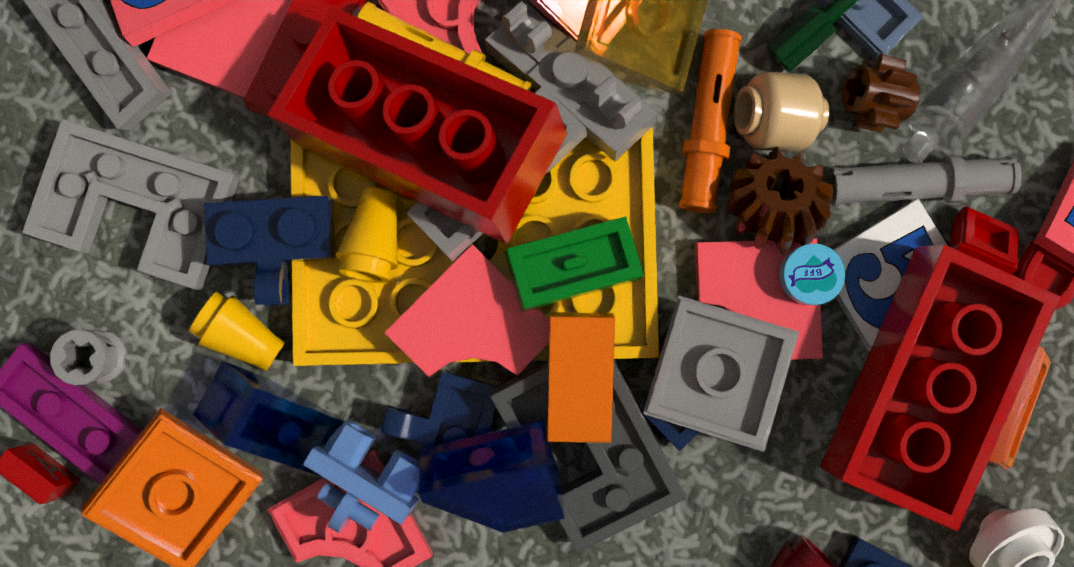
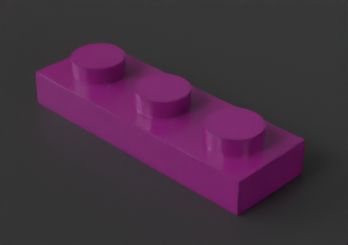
[0,343,142,484]

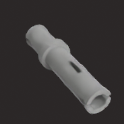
[828,154,1022,206]

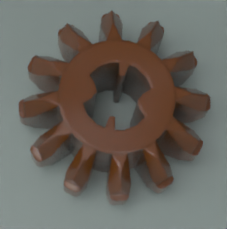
[726,146,833,254]

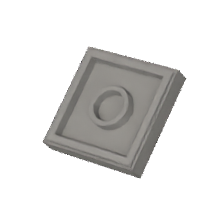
[643,296,799,452]

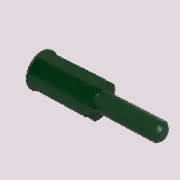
[766,0,860,73]

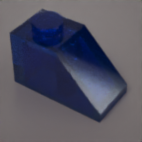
[193,360,346,477]
[419,421,565,533]

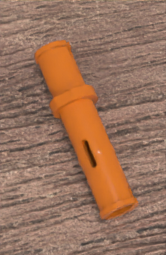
[678,29,742,213]

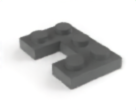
[490,360,687,553]

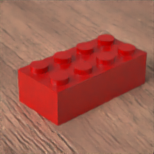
[267,6,567,244]
[819,245,1061,531]

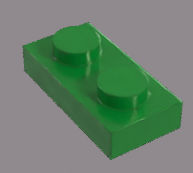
[504,216,644,312]

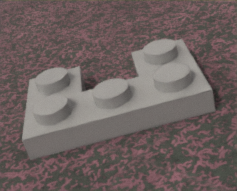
[22,119,240,290]

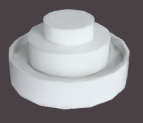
[969,508,1065,567]

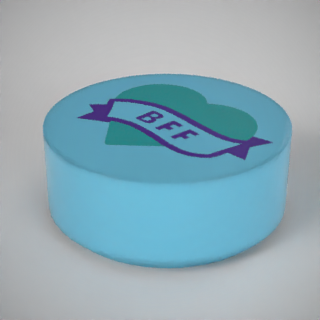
[779,244,845,305]

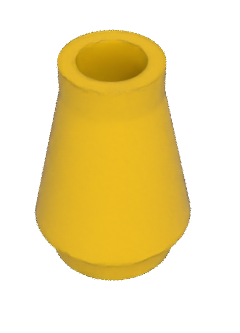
[336,187,399,283]
[189,292,286,373]

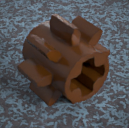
[841,54,920,133]

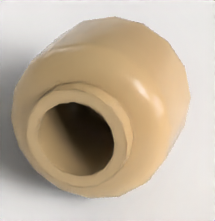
[733,72,829,152]

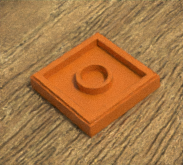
[81,407,264,567]

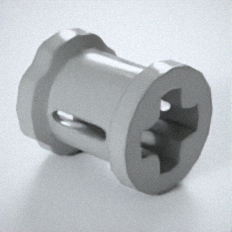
[50,330,127,385]

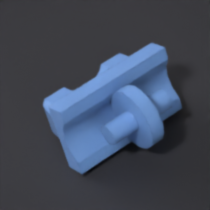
[303,420,426,533]

